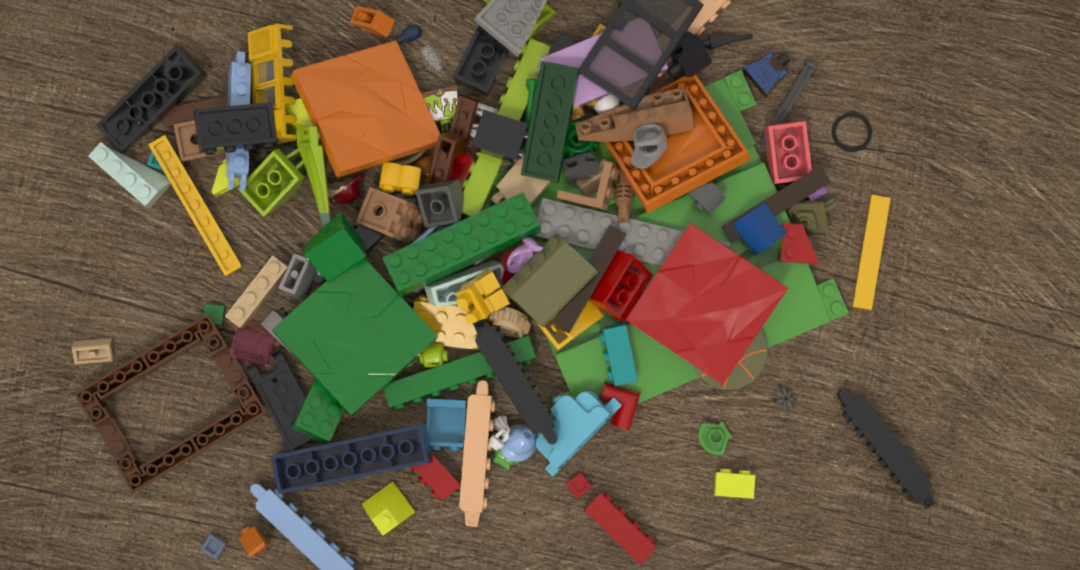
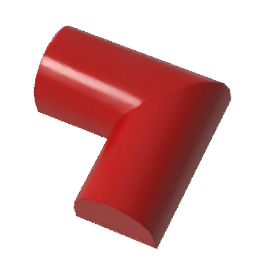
[599,382,641,430]

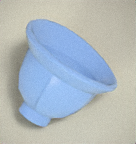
[500,424,536,462]

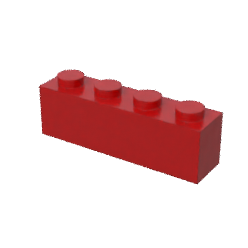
[408,452,461,501]
[584,493,657,564]

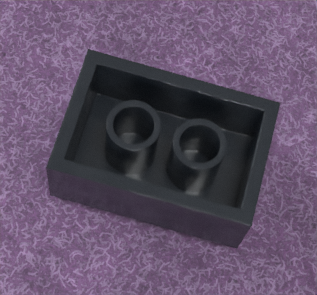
[453,26,511,97]

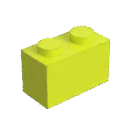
[713,469,755,499]

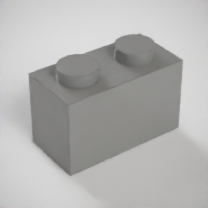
[278,254,316,301]

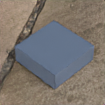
[200,533,227,560]

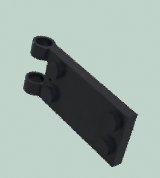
[246,350,313,451]

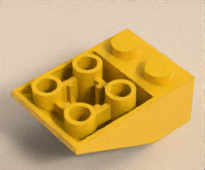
[534,300,604,351]

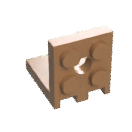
[173,120,226,162]
[557,161,620,210]
[356,187,424,244]

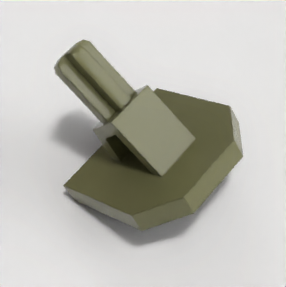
[788,198,837,237]

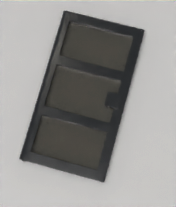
[579,0,704,110]

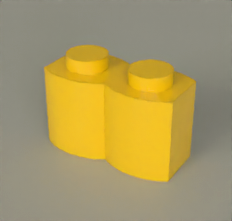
[379,162,421,197]

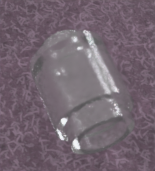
[419,44,446,73]

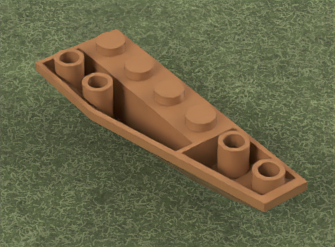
[575,87,694,142]

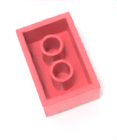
[763,121,812,184]

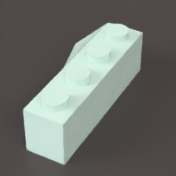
[88,142,171,209]
[424,260,510,306]

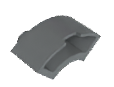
[686,182,726,214]

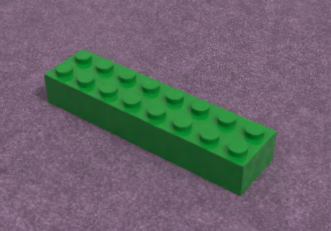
[382,192,541,297]

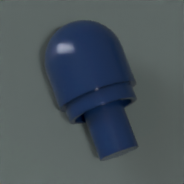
[396,25,422,44]

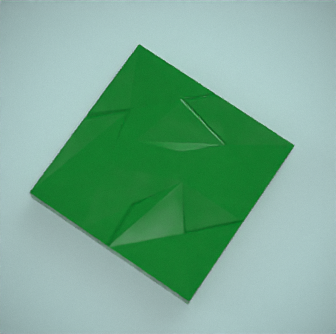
[272,258,438,417]

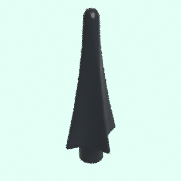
[701,34,753,50]

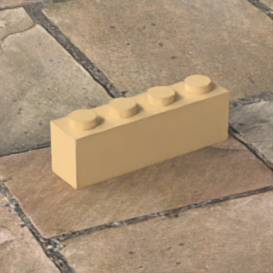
[225,255,288,329]

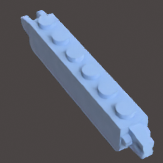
[226,51,251,191]
[250,483,355,570]

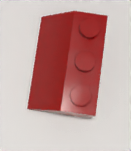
[589,250,653,323]

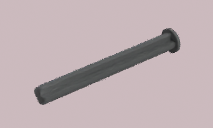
[759,62,817,148]

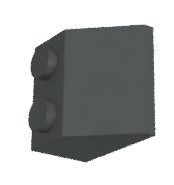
[415,179,464,228]

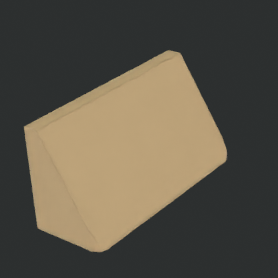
[575,159,606,197]
[71,338,113,365]

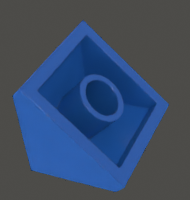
[733,202,786,256]

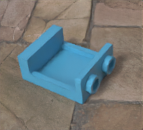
[426,399,466,451]

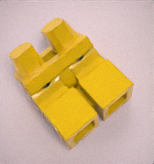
[455,269,510,324]

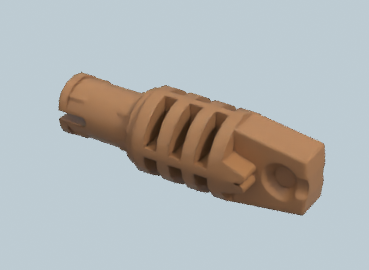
[615,171,633,223]

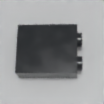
[472,110,529,164]

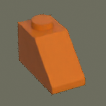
[349,6,395,38]
[238,525,270,557]

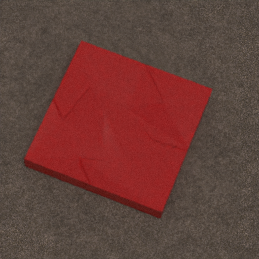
[626,222,789,385]

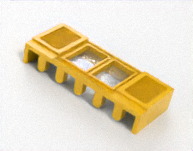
[248,24,297,145]

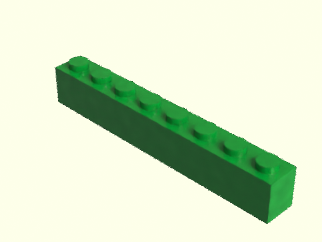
[383,335,536,410]

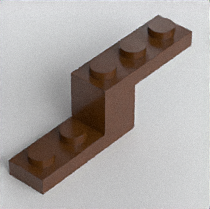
[427,94,479,184]

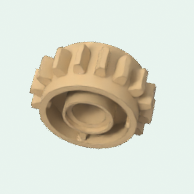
[488,307,531,338]

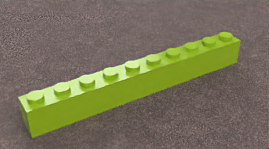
[461,38,551,218]

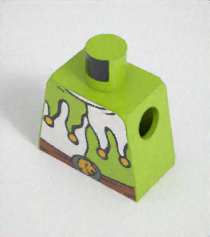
[421,85,458,133]

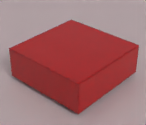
[565,472,592,499]

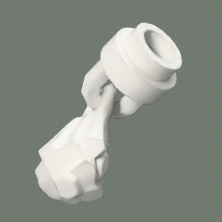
[489,416,510,451]

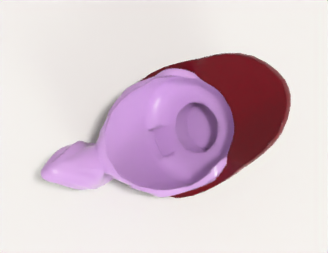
[500,237,543,285]

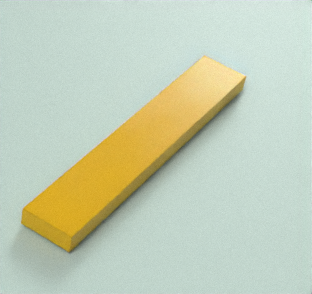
[852,195,891,311]

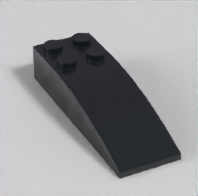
[97,46,208,153]

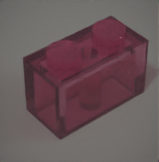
[231,328,275,367]

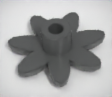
[776,386,796,410]

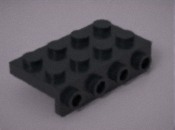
[193,102,279,155]

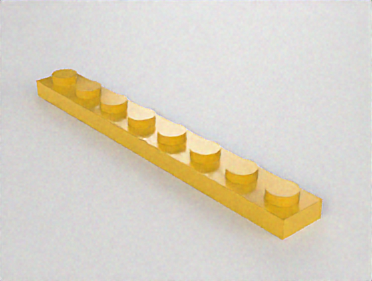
[148,135,242,276]

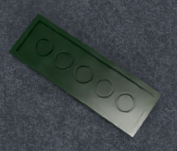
[521,61,580,183]

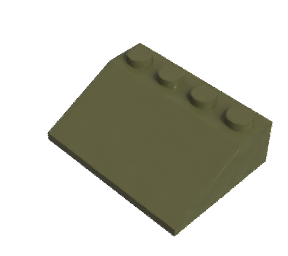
[501,233,598,327]

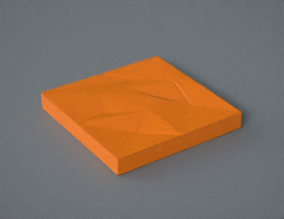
[291,41,440,178]
[603,74,750,214]

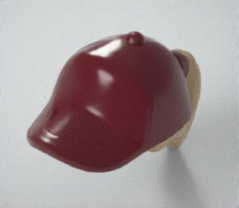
[328,172,366,204]

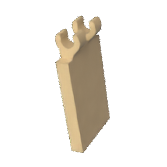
[491,154,563,206]

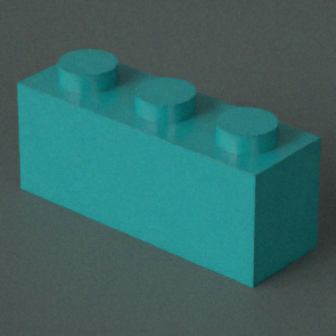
[599,322,638,386]

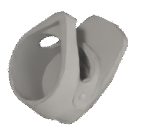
[630,124,668,169]

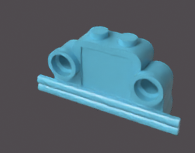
[536,391,622,477]

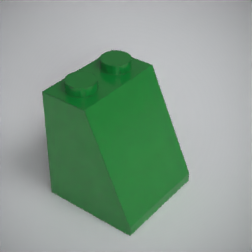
[304,212,366,282]

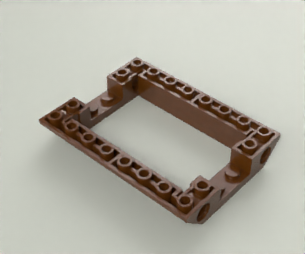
[74,314,267,494]

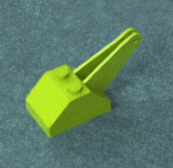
[238,140,322,217]

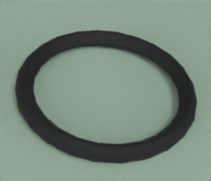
[832,113,872,152]

